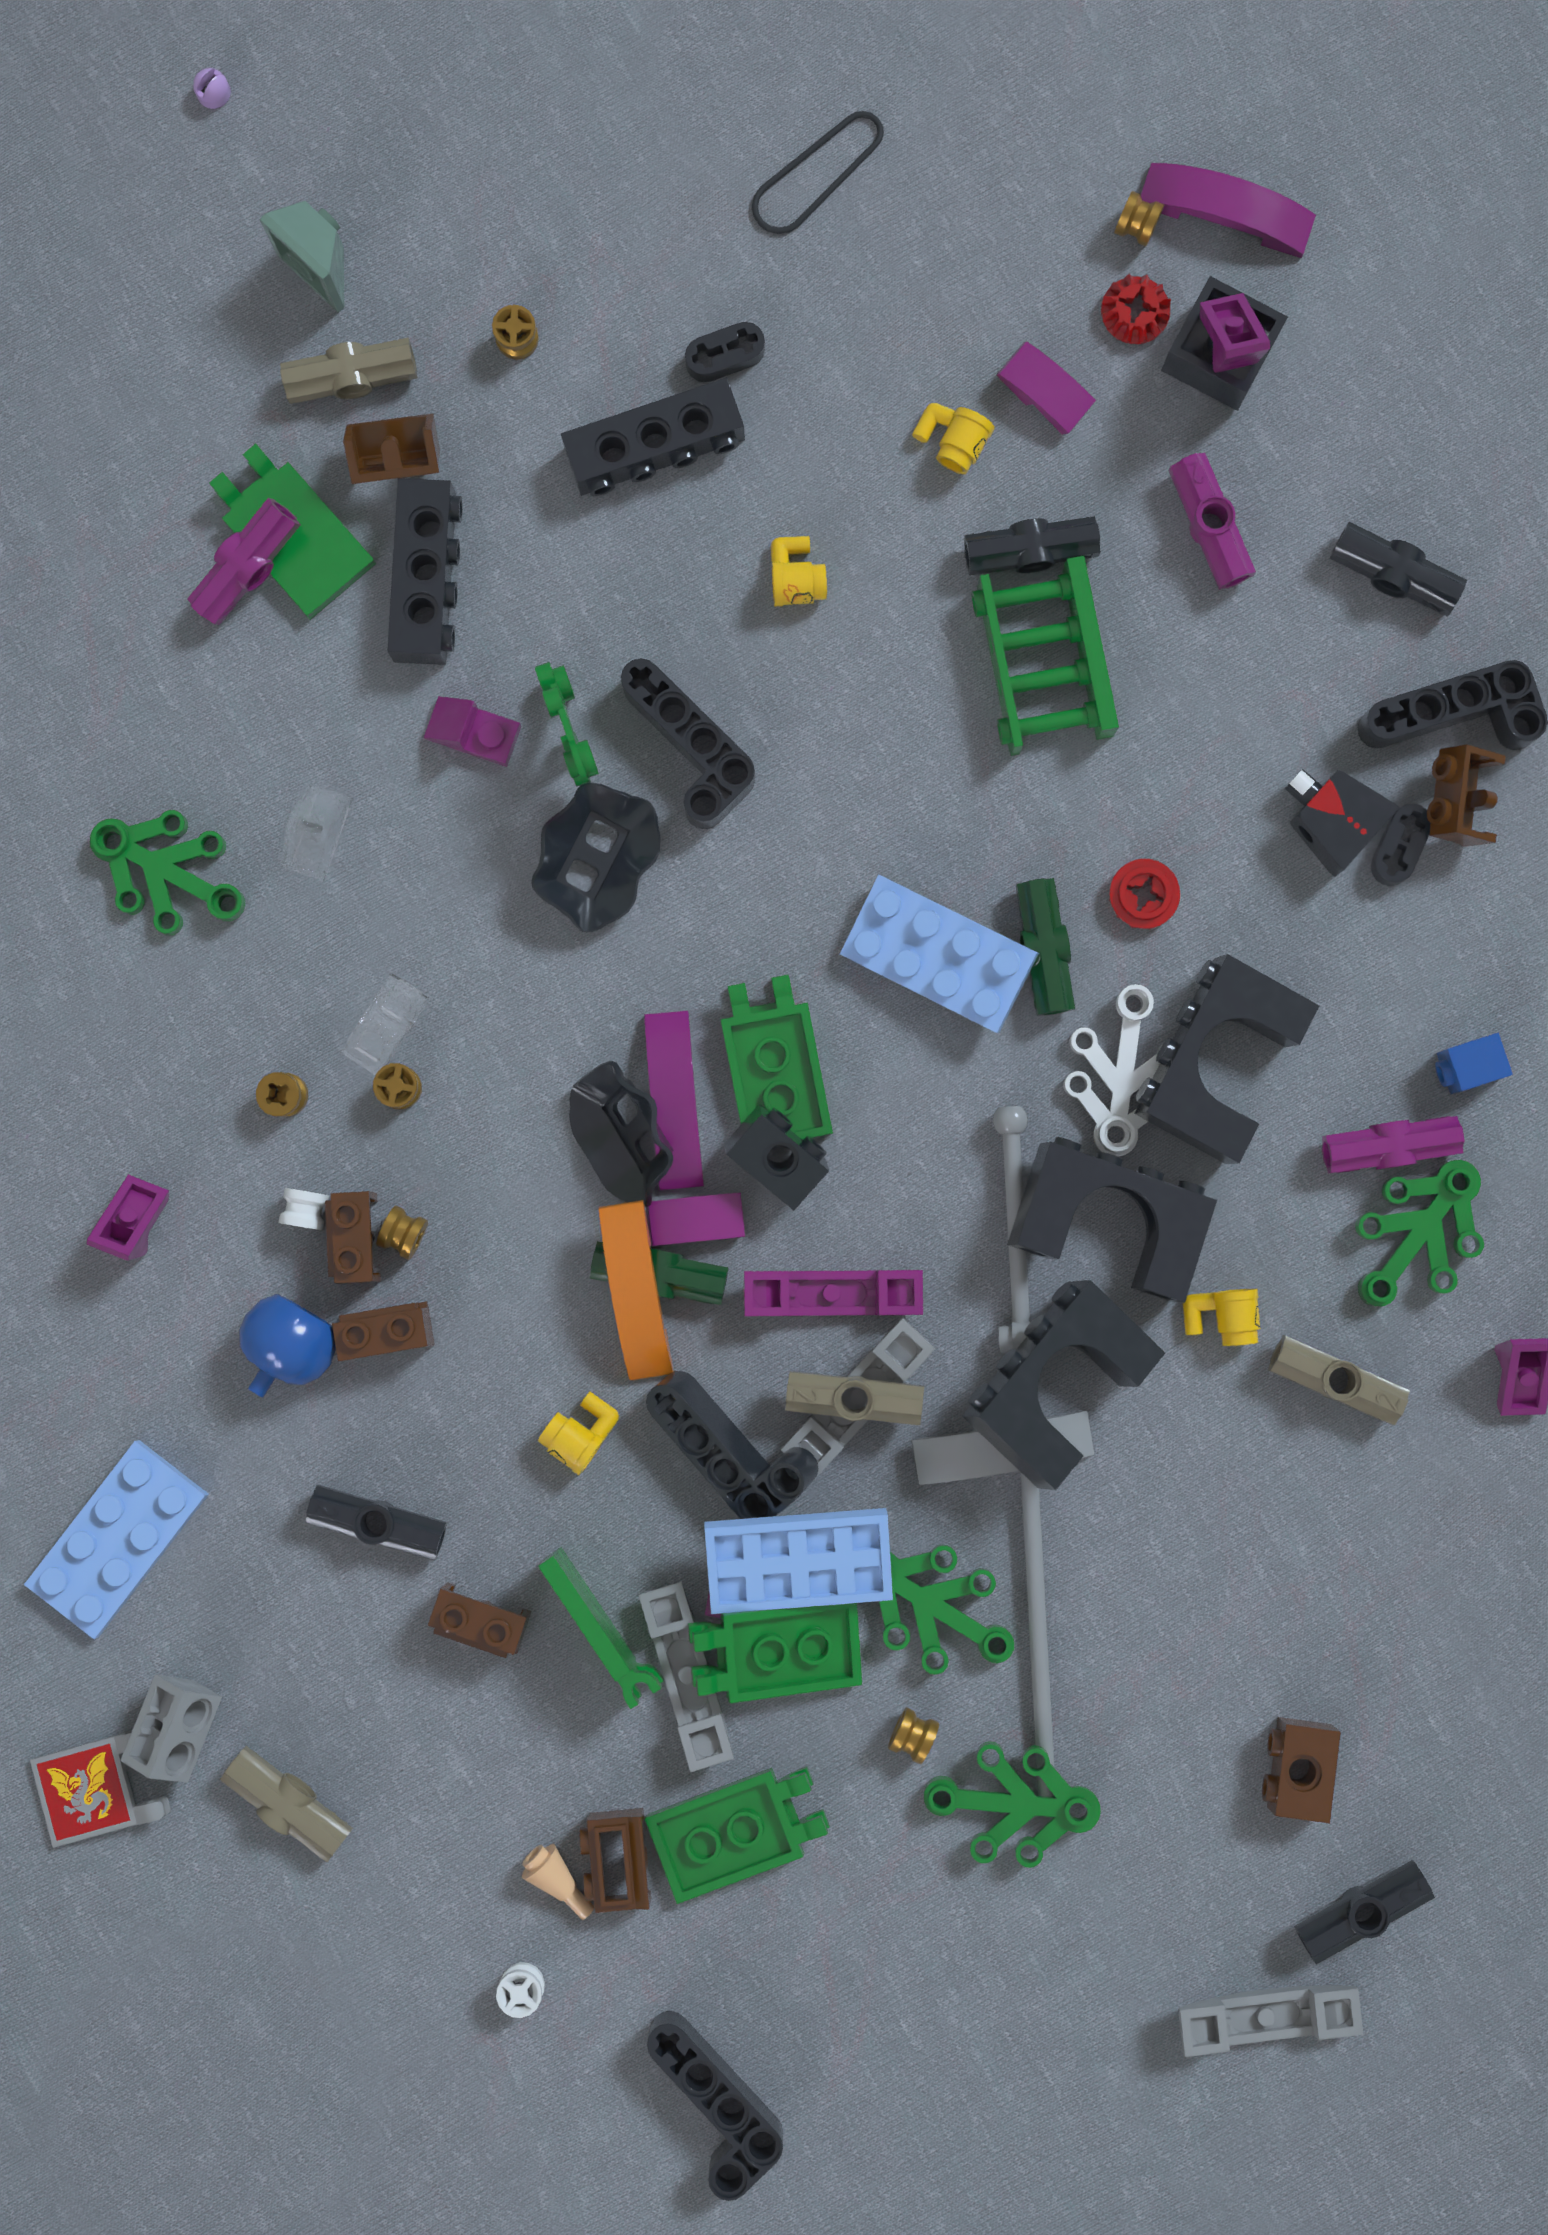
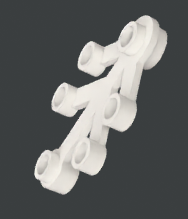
[1063,984,1163,1157]

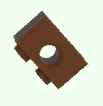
[1262,1717,1341,1824]

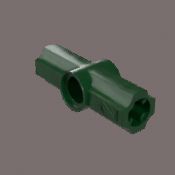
[1015,878,1075,1016]
[590,1241,729,1305]

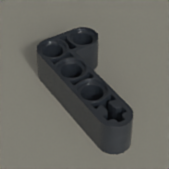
[621,658,755,830]
[1357,660,1548,750]
[646,1371,819,1519]
[647,2011,783,2201]

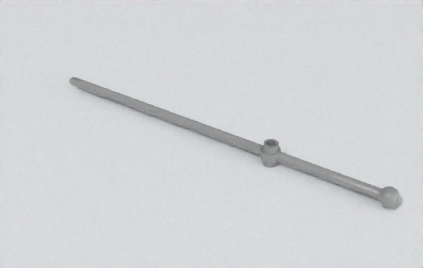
[993,1106,1055,1817]

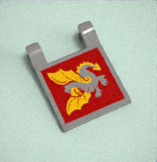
[30,1730,171,1848]

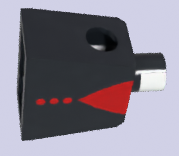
[1285,769,1400,877]

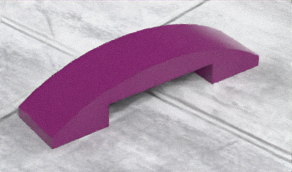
[1141,163,1316,258]
[644,1011,704,1190]
[744,1270,923,1316]

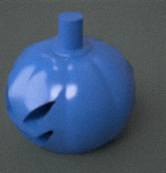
[239,1294,336,1398]

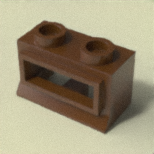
[343,413,440,484]
[1427,744,1506,847]
[325,1191,381,1284]
[332,1301,435,1362]
[428,1582,532,1658]
[580,1808,652,1913]

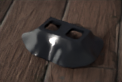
[531,782,660,933]
[569,1061,674,1207]

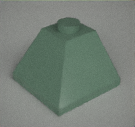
[259,201,345,313]

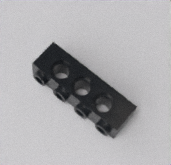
[560,377,745,496]
[387,478,463,665]

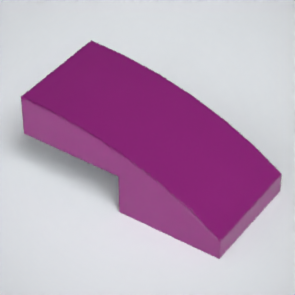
[996,341,1096,435]
[646,1192,745,1246]

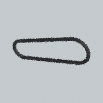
[751,111,884,234]

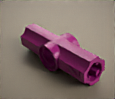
[1168,452,1256,590]
[187,498,301,625]
[1321,1116,1465,1174]

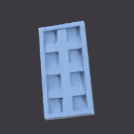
[840,874,1039,1033]
[24,1440,209,1640]
[704,1508,893,1614]

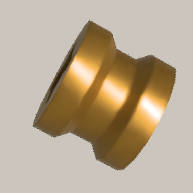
[1114,191,1164,246]
[492,304,539,360]
[373,1063,422,1109]
[256,1072,308,1116]
[376,1205,428,1260]
[888,1707,939,1765]

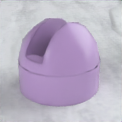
[193,68,231,109]

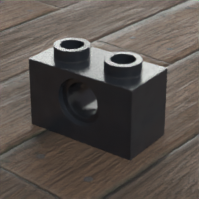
[724,1104,829,1211]

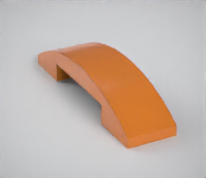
[598,1200,674,1380]

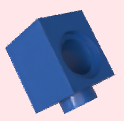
[1435,1032,1513,1095]

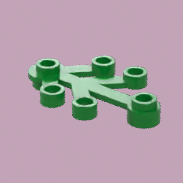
[535,662,599,787]
[90,810,245,936]
[1355,1160,1484,1307]
[879,1544,1014,1675]
[924,1741,1101,1868]

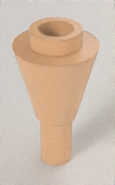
[522,1844,595,1920]

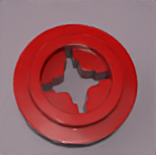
[1101,274,1171,344]
[1109,859,1180,930]

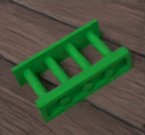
[971,556,1119,756]

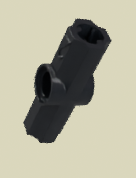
[964,516,1101,576]
[1330,522,1467,617]
[305,1485,447,1561]
[1294,1860,1435,1965]

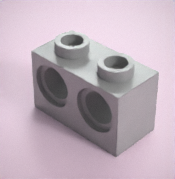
[120,1674,222,1783]

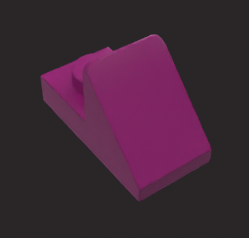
[1200,293,1270,373]
[424,696,522,767]
[87,1174,169,1261]
[1494,1338,1548,1416]

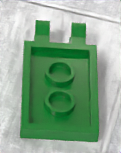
[209,443,376,620]
[720,974,833,1139]
[538,1547,664,1709]
[688,1603,862,1703]
[645,1766,830,1904]

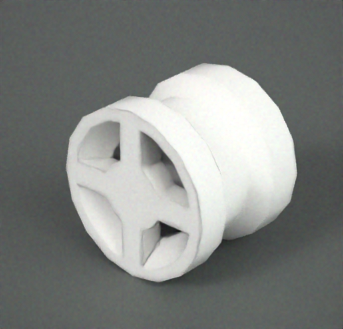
[278,1188,329,1231]
[496,1962,545,2018]

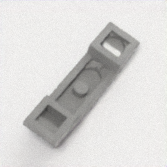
[781,1318,936,1481]
[911,1410,1094,1485]
[638,1582,734,1772]
[1178,1985,1363,2057]

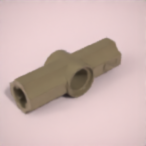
[280,337,418,404]
[1268,1335,1410,1426]
[785,1371,924,1425]
[220,1745,353,1862]

